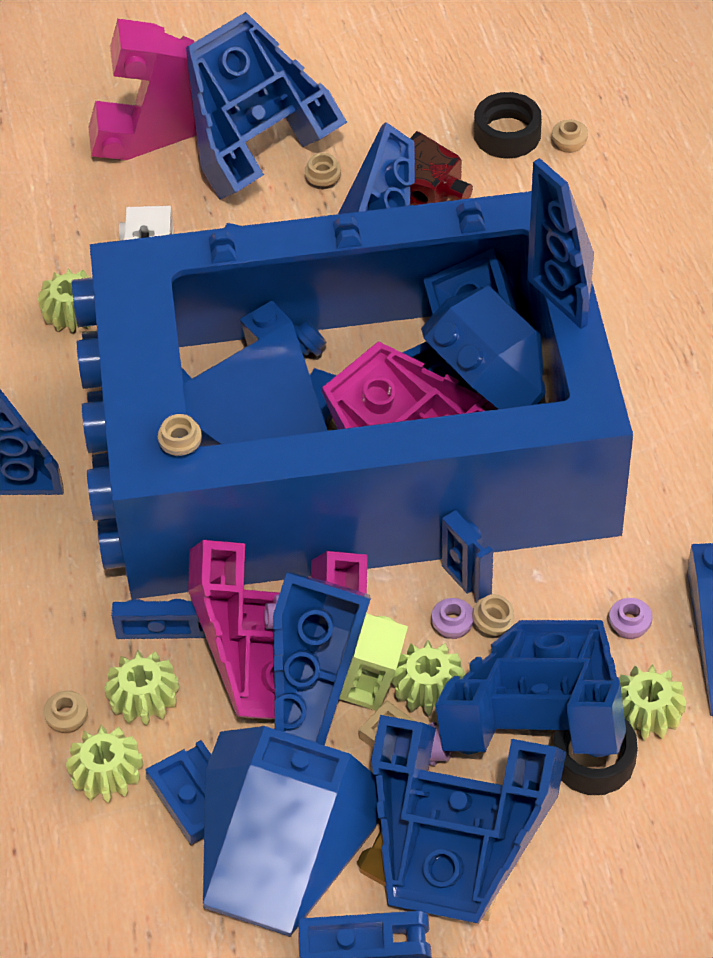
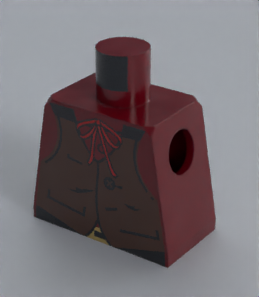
[410,131,473,205]

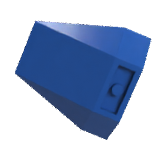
[203,726,379,937]

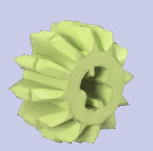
[38,268,89,332]
[391,639,465,716]
[104,649,179,726]
[619,664,687,741]
[66,725,143,803]

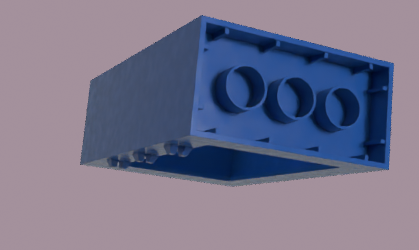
[72,191,633,599]

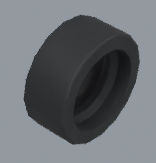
[474,92,542,158]
[553,719,638,795]

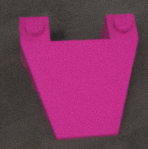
[88,18,197,160]
[321,341,498,429]
[188,540,368,719]

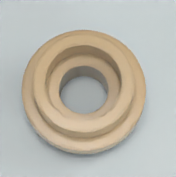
[552,119,588,153]
[305,153,341,186]
[158,414,202,456]
[472,594,514,636]
[44,691,88,733]

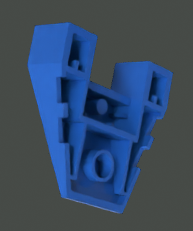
[186,12,347,200]
[181,300,328,446]
[435,620,626,757]
[371,715,566,924]

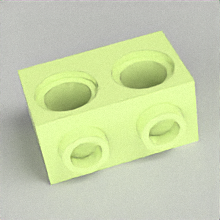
[339,613,408,711]

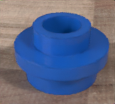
[294,320,327,356]

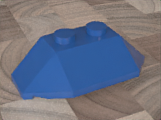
[421,285,546,409]

